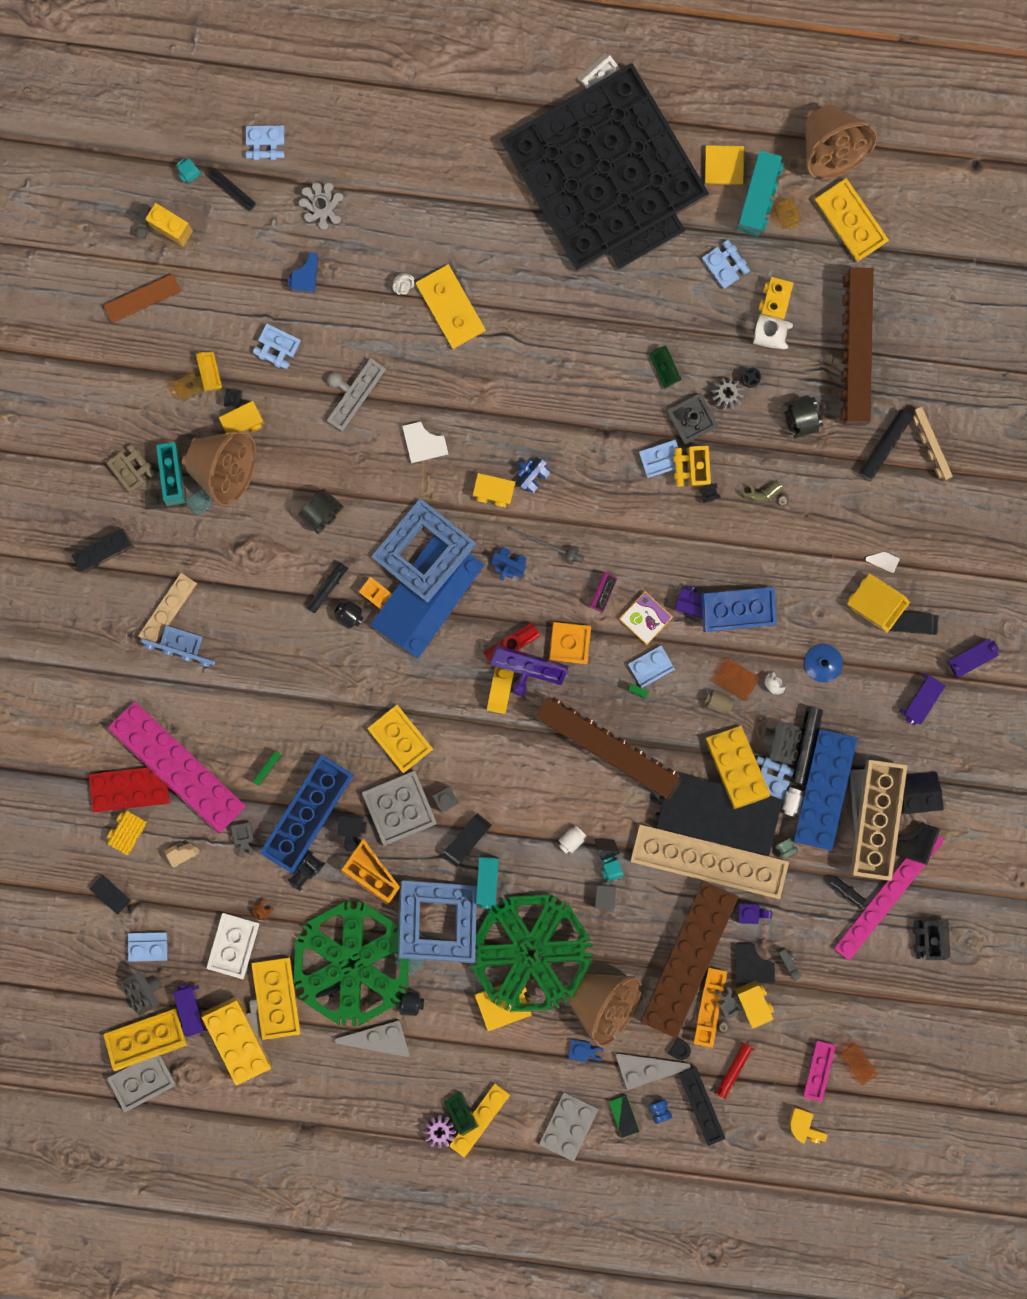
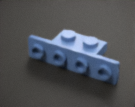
[140,625,215,667]

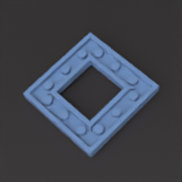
[371,498,477,603]
[398,881,477,963]

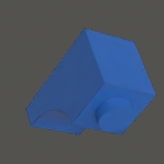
[288,252,318,294]

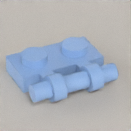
[246,126,285,160]
[702,240,750,290]
[253,324,301,370]
[756,756,794,800]

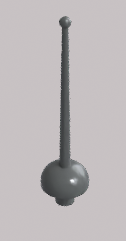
[508,527,585,565]

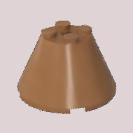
[805,103,877,179]
[182,431,256,506]
[567,973,642,1047]

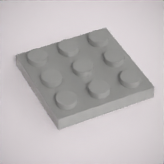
[362,771,437,846]

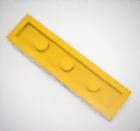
[449,1083,510,1158]

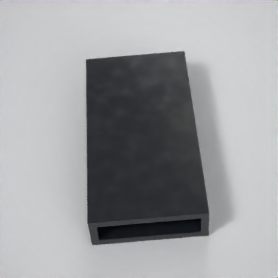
[654,774,783,856]

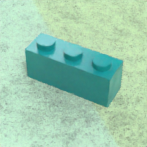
[156,442,186,506]

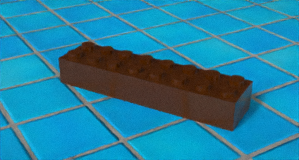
[840,267,874,426]
[535,697,681,800]
[640,880,739,1038]

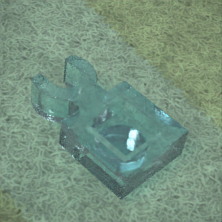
[186,490,213,517]

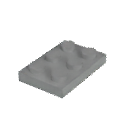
[107,1055,177,1113]
[539,1092,598,1162]

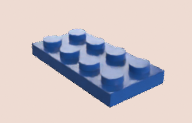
[701,587,777,632]

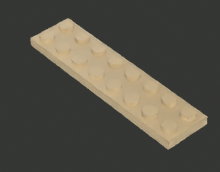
[630,824,789,899]

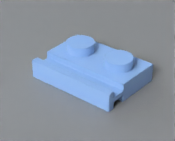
[639,440,684,478]
[628,645,675,688]
[128,932,168,962]

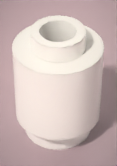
[781,787,804,817]
[558,825,586,854]

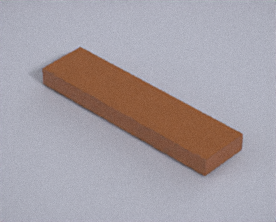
[104,274,181,323]

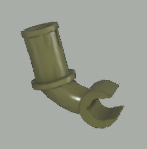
[741,480,784,503]

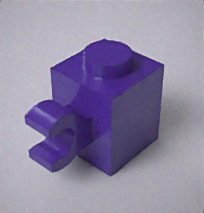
[737,903,772,924]

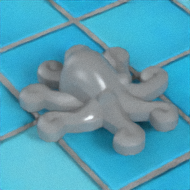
[299,182,344,230]

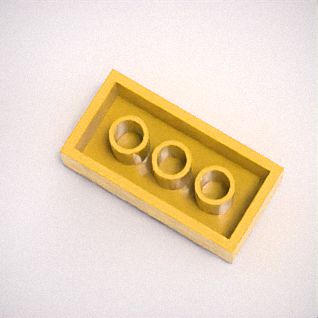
[202,996,271,1085]

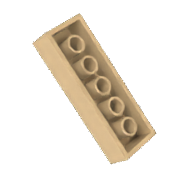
[850,760,907,881]

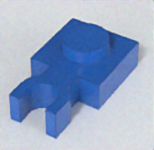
[568,1039,603,1062]

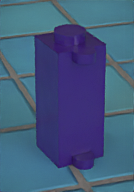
[947,638,999,678]
[899,673,946,726]
[173,984,208,1037]

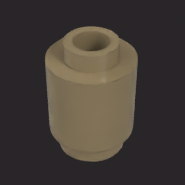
[704,690,734,714]

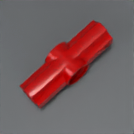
[483,622,541,666]

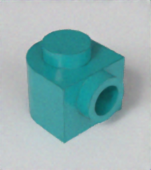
[176,158,202,183]
[601,857,624,882]

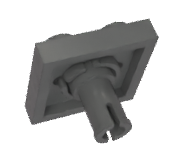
[667,393,719,445]
[763,721,803,765]
[120,970,162,1016]

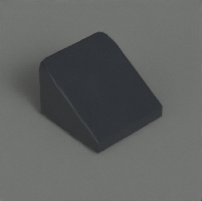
[594,839,620,860]

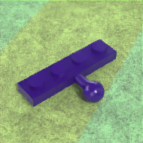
[490,645,568,696]

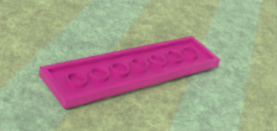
[108,701,246,834]

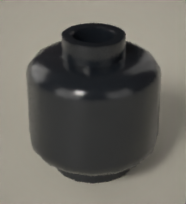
[334,600,363,629]
[396,990,424,1016]

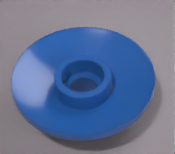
[804,644,843,683]

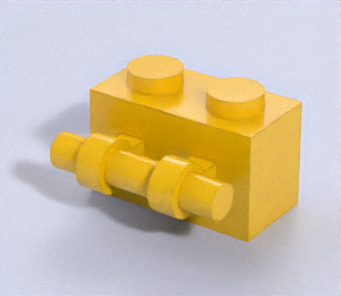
[673,446,711,487]

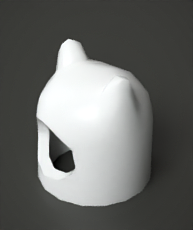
[753,314,793,350]

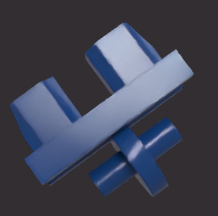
[516,457,551,493]
[490,547,527,581]

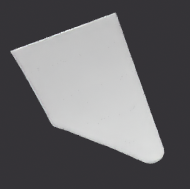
[866,552,900,573]

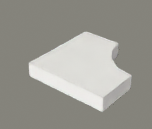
[402,422,449,464]

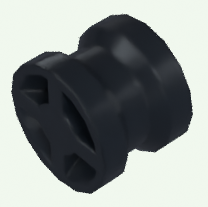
[741,367,761,388]
[224,388,242,409]
[699,483,721,503]

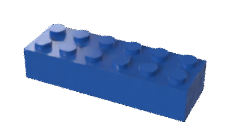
[794,729,858,851]
[260,755,355,874]

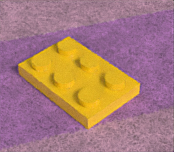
[367,705,433,773]

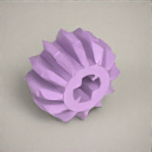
[423,1115,456,1148]

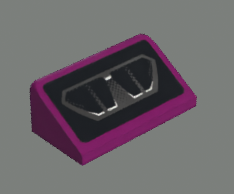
[590,572,617,613]

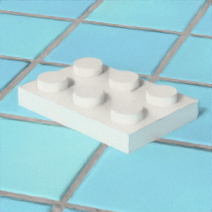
[206,913,260,979]

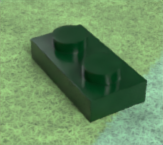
[649,345,682,389]
[444,1092,479,1136]

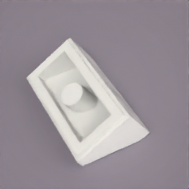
[577,53,620,89]

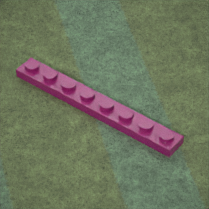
[833,835,945,961]

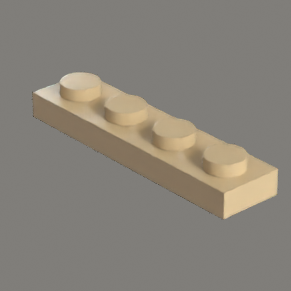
[912,407,953,481]
[138,573,197,642]

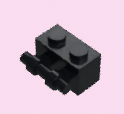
[337,815,367,852]
[912,919,951,960]

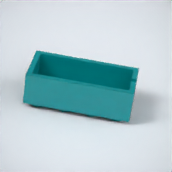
[736,150,784,237]

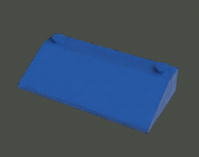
[370,534,485,659]

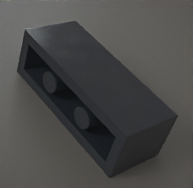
[71,528,134,574]

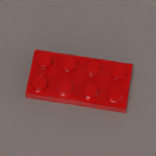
[89,767,170,812]

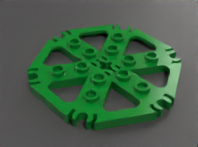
[470,894,593,1013]
[293,901,410,1026]

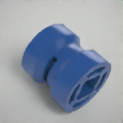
[648,1099,673,1124]

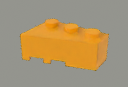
[341,838,400,905]

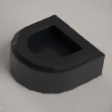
[668,1037,691,1060]

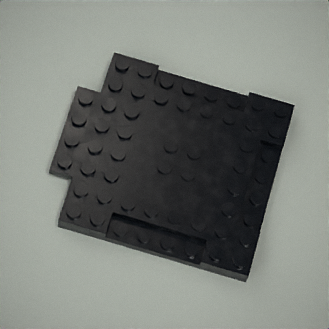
[500,63,709,272]

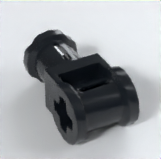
[288,851,326,891]

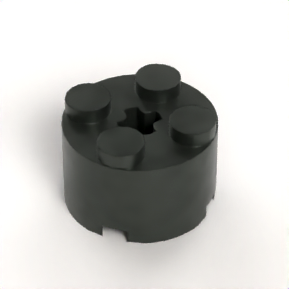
[784,395,823,439]
[298,488,344,534]

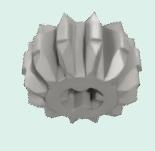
[711,377,744,410]

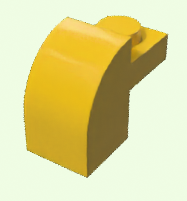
[487,667,514,714]
[789,1106,827,1144]

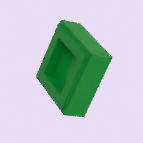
[628,683,649,698]

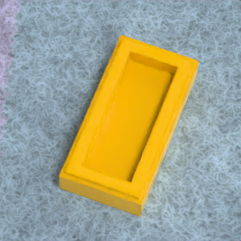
[196,352,222,391]

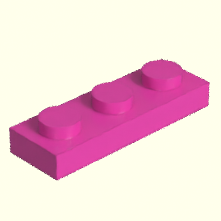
[803,1040,836,1102]

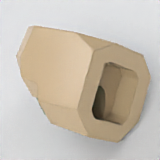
[164,843,199,868]

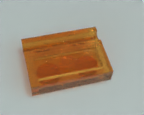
[713,658,760,701]

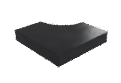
[895,823,940,865]
[735,944,775,983]

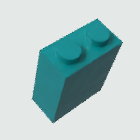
[476,856,499,909]

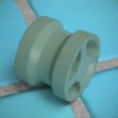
[775,837,799,859]

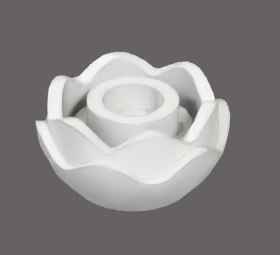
[392,273,414,295]
[765,672,786,695]

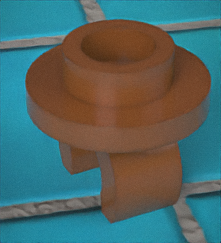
[252,899,274,921]

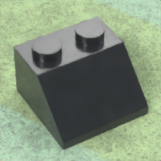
[902,772,944,814]

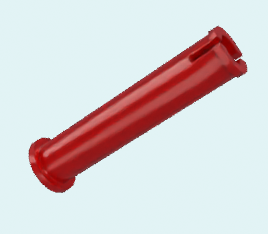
[715,1042,755,1099]

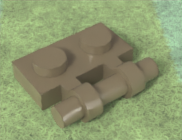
[107,444,156,494]

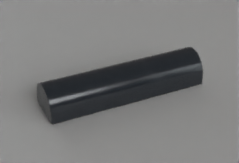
[858,409,912,482]
[791,707,823,785]

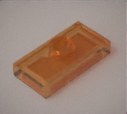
[840,1042,878,1085]

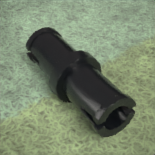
[829,876,867,909]

